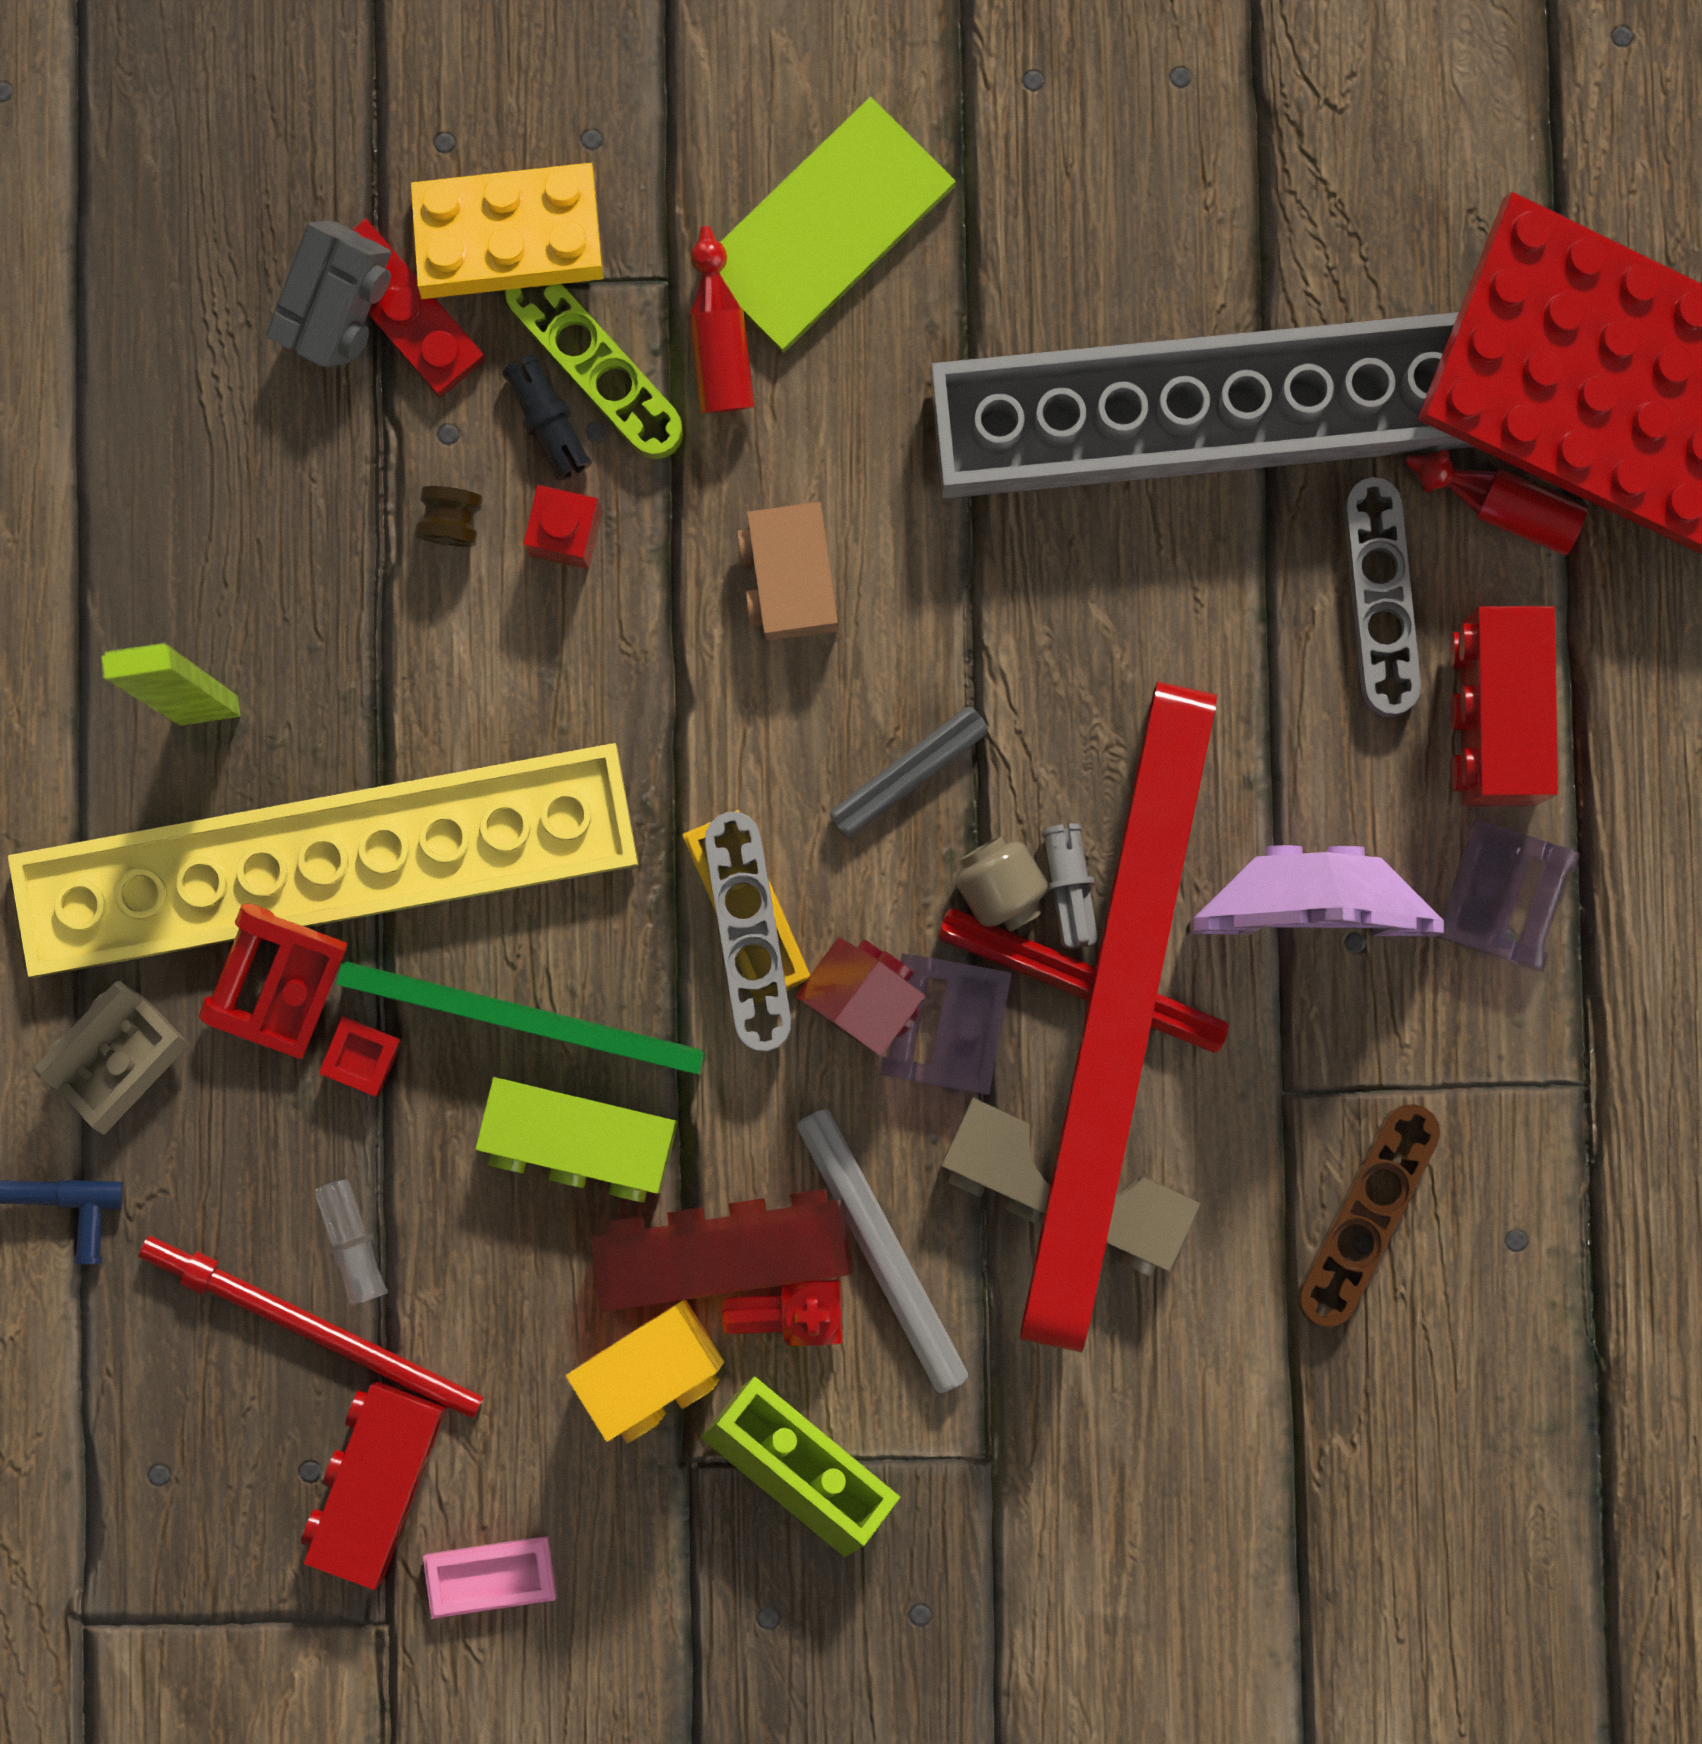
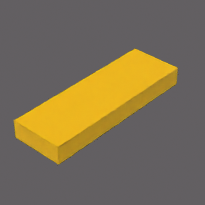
[682,810,810,1004]

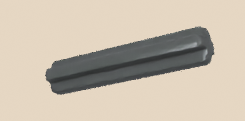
[830,706,988,838]

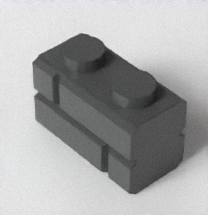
[265,220,392,367]

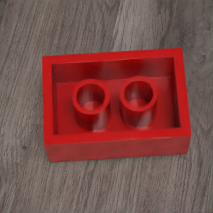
[1449,606,1558,807]

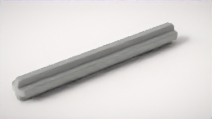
[797,1109,968,1393]

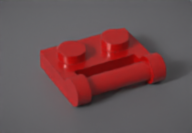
[198,903,347,1060]

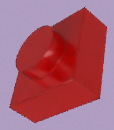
[318,1016,402,1097]

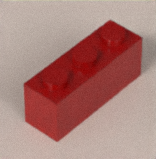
[300,1381,448,1590]

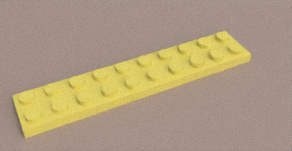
[8,743,639,978]

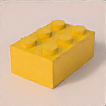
[566,1298,725,1444]

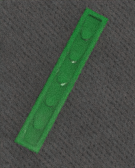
[336,961,707,1076]

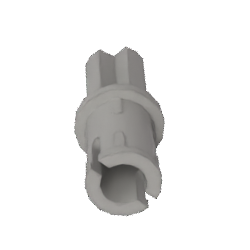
[1042,823,1098,949]

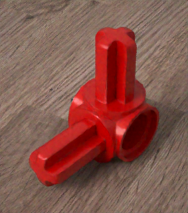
[722,1280,843,1346]

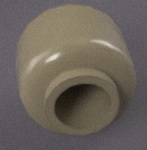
[956,836,1048,932]

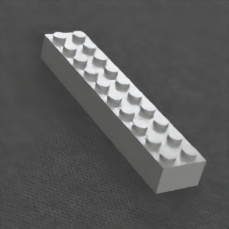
[930,312,1474,499]

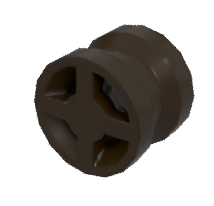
[415,486,483,547]

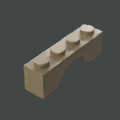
[940,1098,1201,1277]

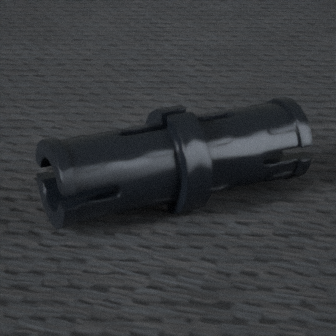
[501,355,593,481]

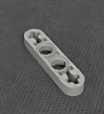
[1343,477,1421,717]
[705,812,792,1052]

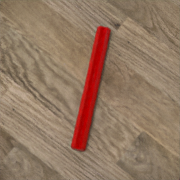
[938,909,1229,1053]

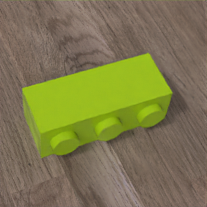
[475,1077,679,1203]
[700,1376,901,1557]

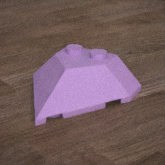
[1189,845,1444,937]

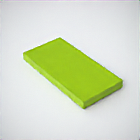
[720,96,956,354]

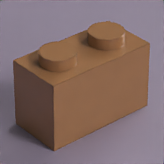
[738,501,838,642]

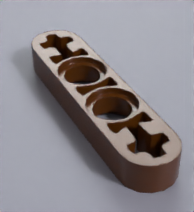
[1297,1104,1440,1327]

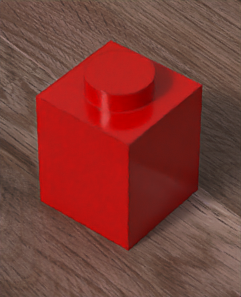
[523,485,603,570]

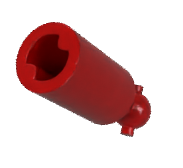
[689,226,755,414]
[1405,449,1589,556]

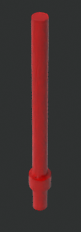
[138,1235,484,1419]

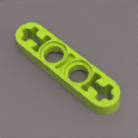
[505,284,683,460]

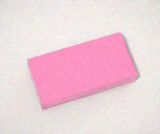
[423,1536,557,1619]

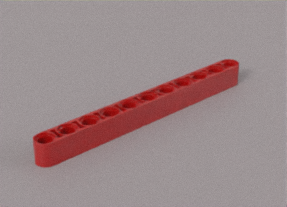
[1019,681,1217,1353]

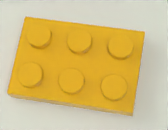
[411,163,604,299]

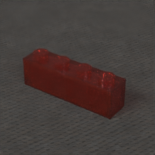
[590,1189,854,1312]

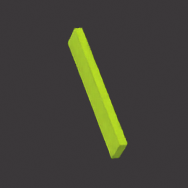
[101,643,241,726]

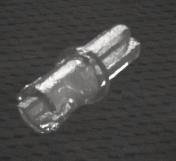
[315,1179,388,1306]

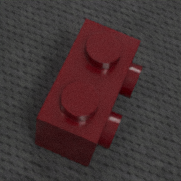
[795,937,926,1057]

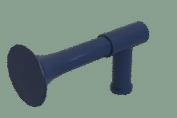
[0,1180,123,1264]

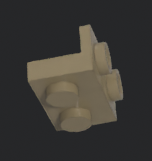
[33,981,190,1135]

